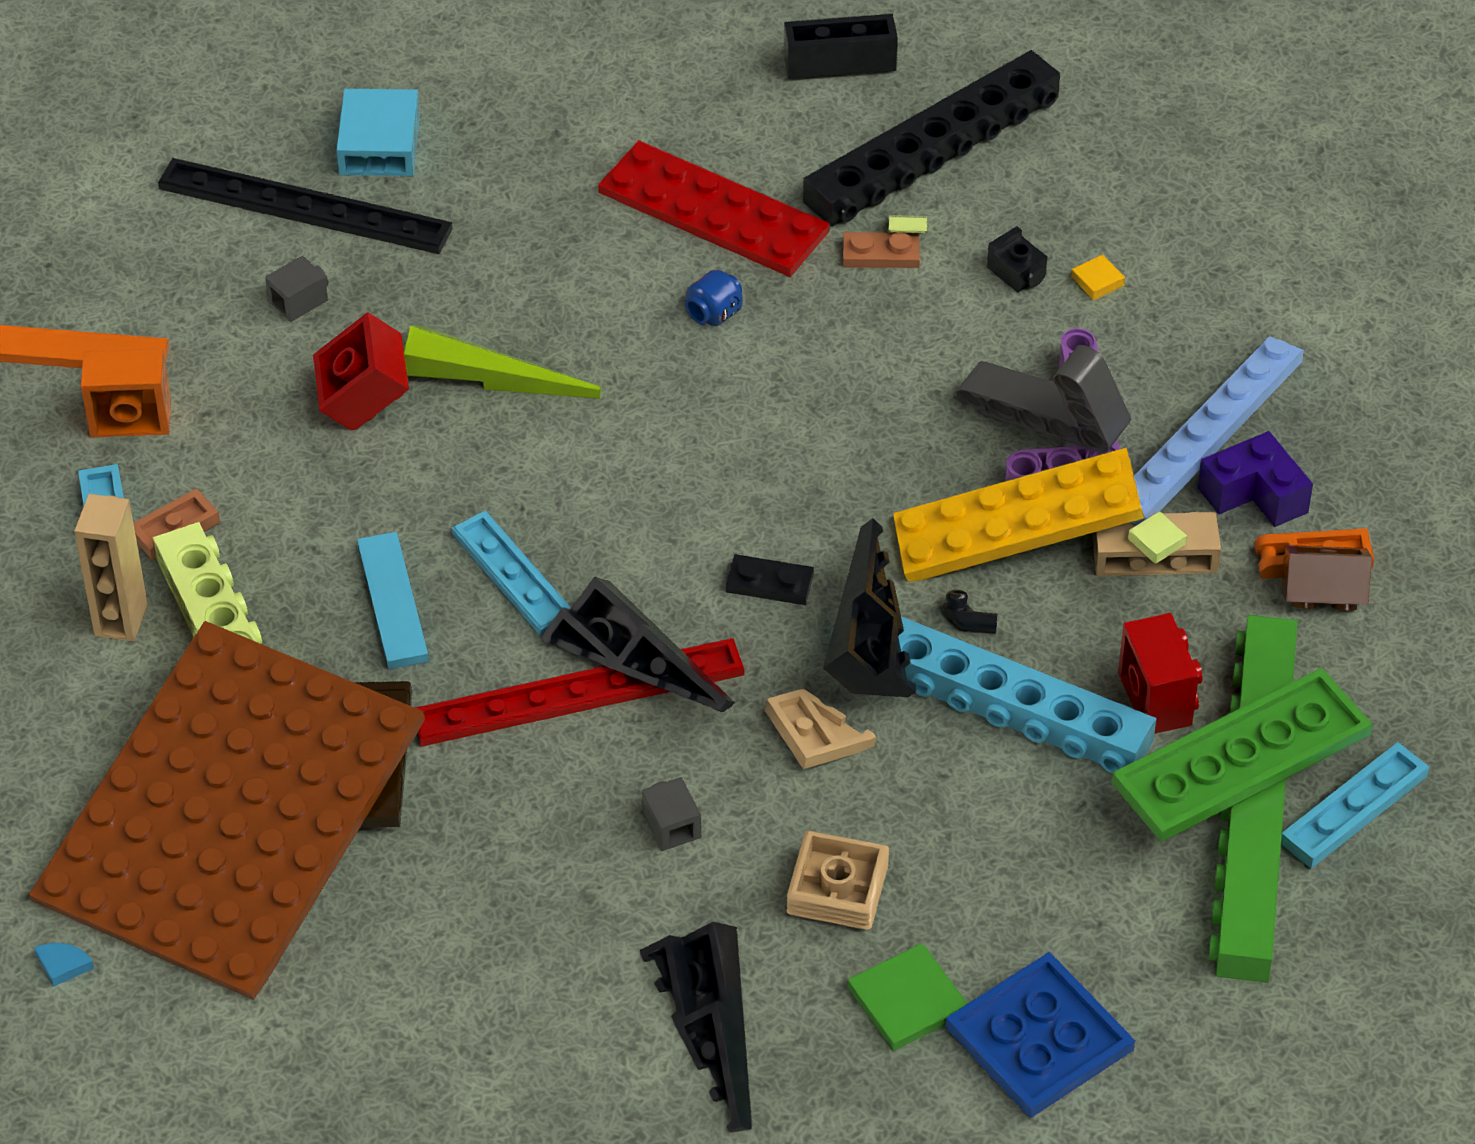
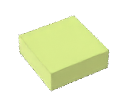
[889,215,927,233]
[1128,511,1187,564]

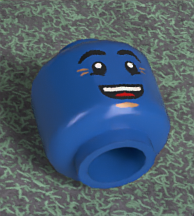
[685,270,743,326]

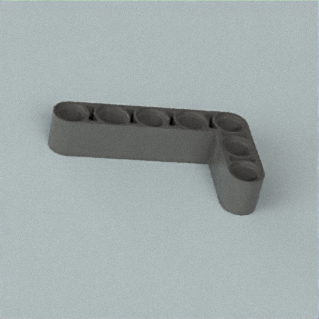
[956,345,1131,453]

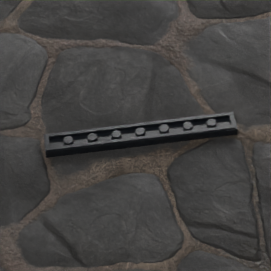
[158,158,453,254]

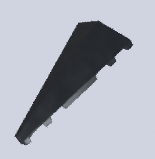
[823,518,916,698]
[540,577,735,712]
[640,921,752,1132]

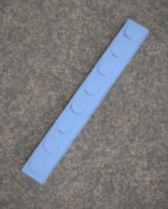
[1130,336,1304,525]

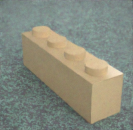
[74,494,148,641]

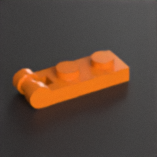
[1254,528,1374,579]

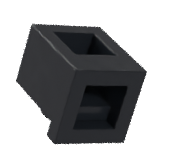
[987,226,1048,293]

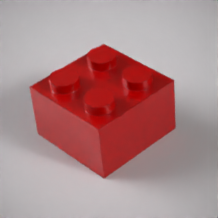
[313,312,409,430]
[1118,613,1203,734]

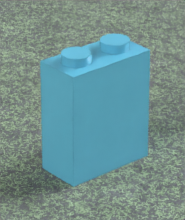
[337,89,420,176]

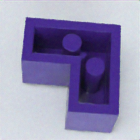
[1198,431,1313,527]

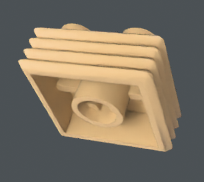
[787,830,889,930]

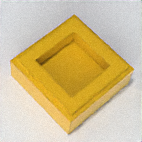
[1071,254,1125,300]

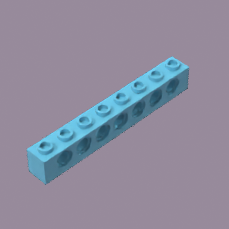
[831,617,1156,773]

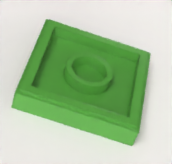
[847,943,968,1051]

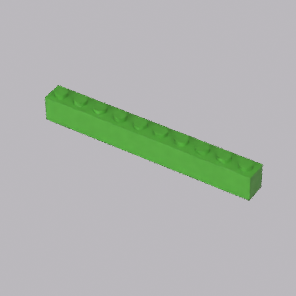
[1208,615,1298,983]

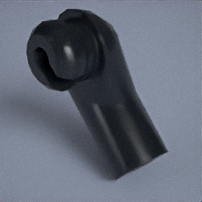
[943,590,998,634]

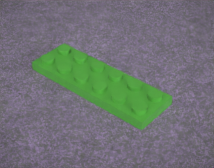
[1111,668,1373,842]

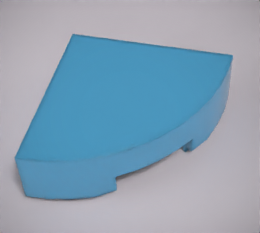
[34,943,94,987]

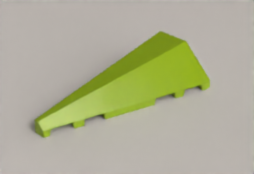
[404,324,602,399]

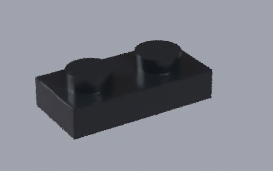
[726,554,814,606]

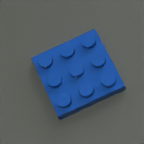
[946,951,1135,1119]

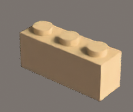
[1092,512,1221,576]

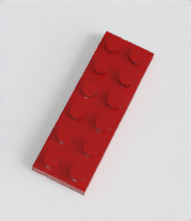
[598,140,830,277]

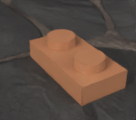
[843,232,920,268]
[133,488,220,560]

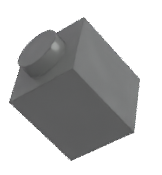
[265,255,329,322]
[642,777,702,851]

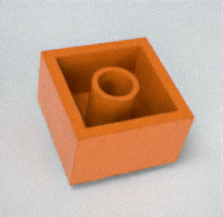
[81,349,171,437]

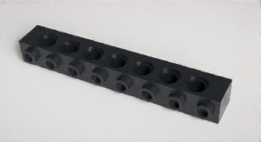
[803,50,1060,227]

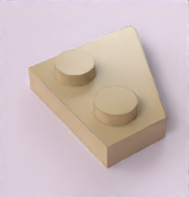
[764,689,877,769]

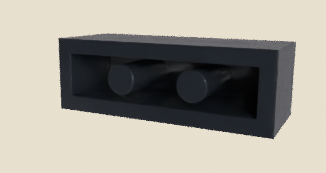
[784,14,898,79]

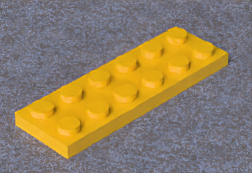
[893,448,1144,581]

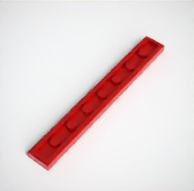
[415,638,745,747]

